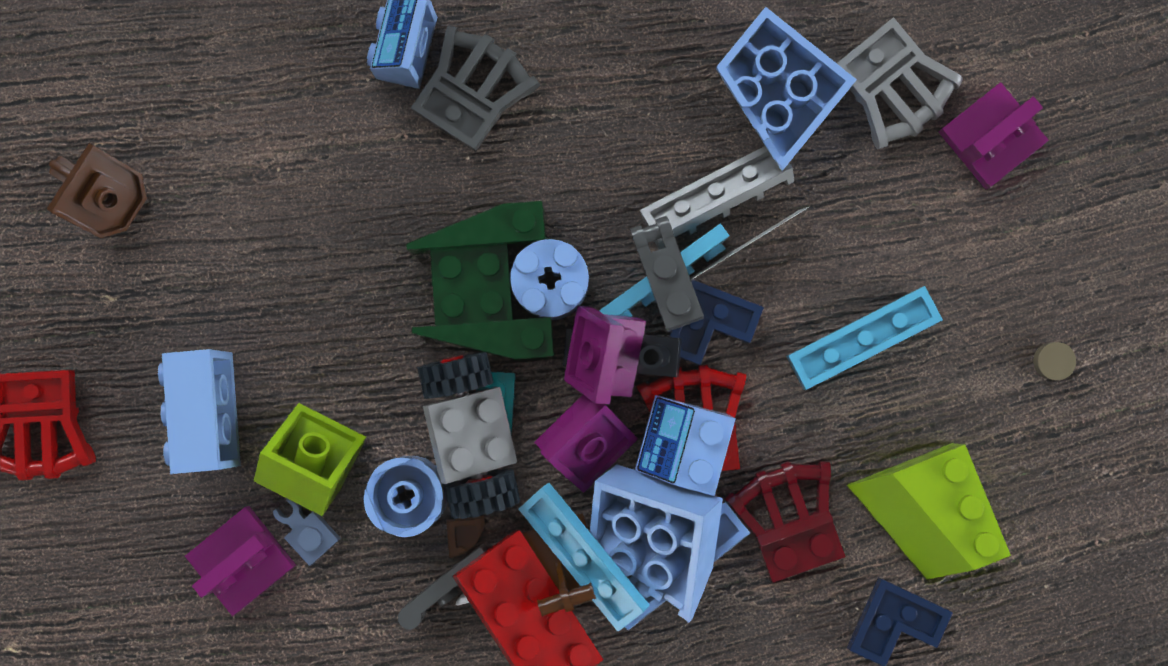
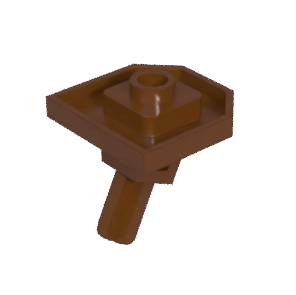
[47,143,147,238]

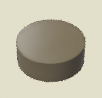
[1033,342,1076,380]

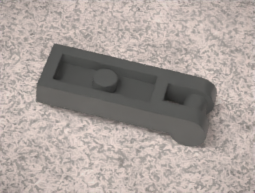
[630,216,704,332]
[398,543,488,630]

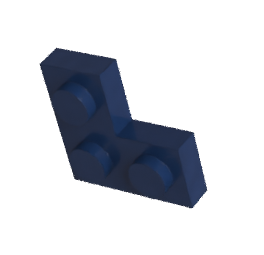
[669,279,764,365]
[847,577,953,666]

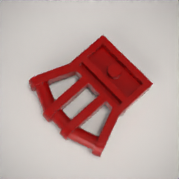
[636,364,746,471]
[0,370,96,481]

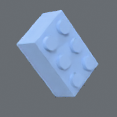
[158,349,241,474]

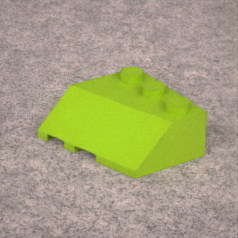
[846,443,1011,579]

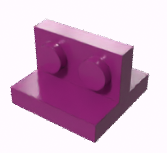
[938,82,1049,190]
[564,306,646,404]
[534,395,638,493]
[185,506,296,616]

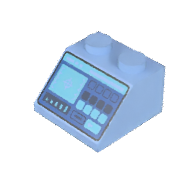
[367,0,437,89]
[635,395,736,496]

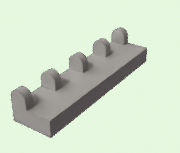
[640,146,794,250]

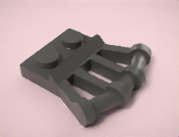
[411,25,540,152]

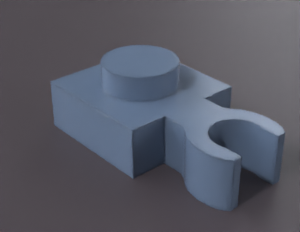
[273,499,341,566]

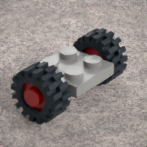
[417,352,520,519]

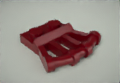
[724,461,846,583]

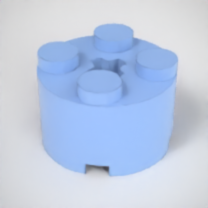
[510,239,589,320]
[363,456,448,537]

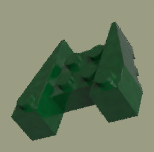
[406,201,555,361]

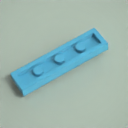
[599,223,729,317]
[786,286,943,390]
[518,483,650,632]

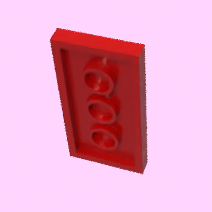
[452,530,604,666]

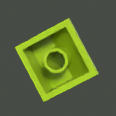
[254,403,366,516]

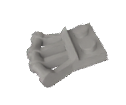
[837,17,963,149]

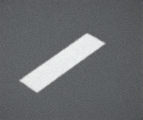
[690,207,809,280]

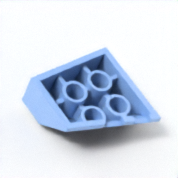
[716,7,857,171]
[590,464,723,622]

